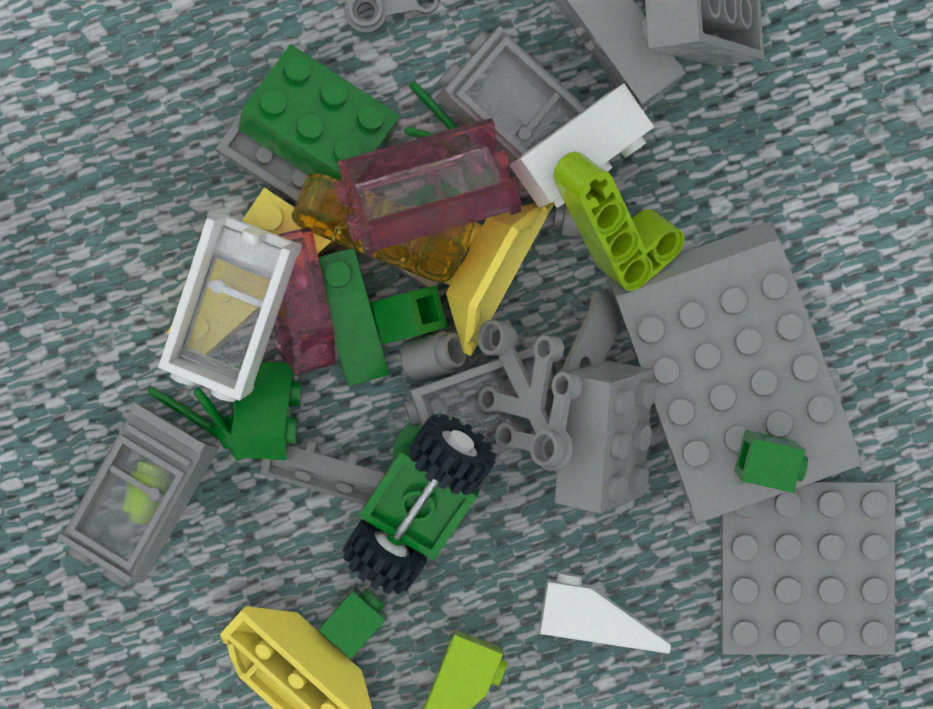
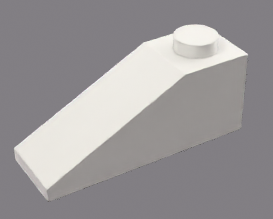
[539,572,671,654]

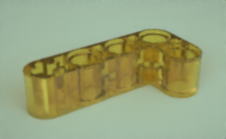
[292,174,477,282]

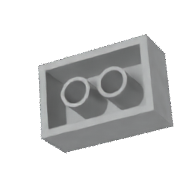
[555,361,656,514]

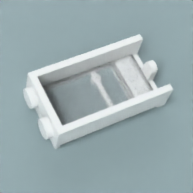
[158,213,302,402]

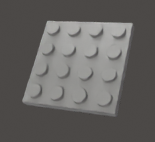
[721,481,895,655]

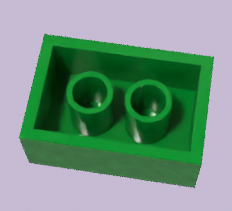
[238,44,400,201]

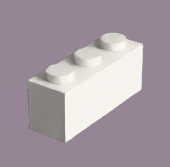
[509,83,654,208]

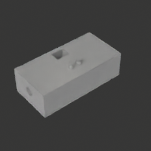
[553,0,686,109]

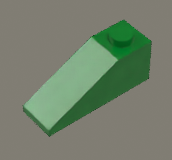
[312,248,390,386]

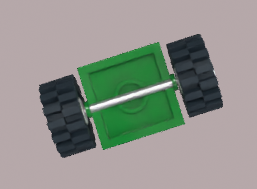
[343,414,496,594]

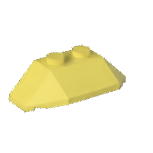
[443,202,554,356]
[220,606,372,709]

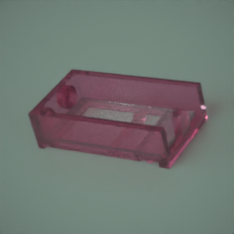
[333,118,522,257]

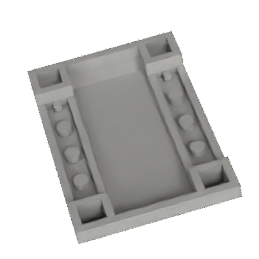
[607,222,861,524]

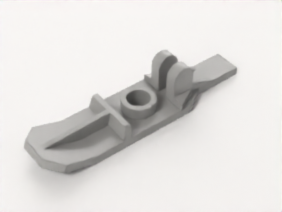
[547,289,619,418]

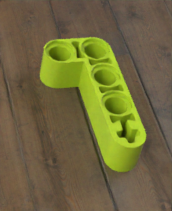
[553,151,685,291]

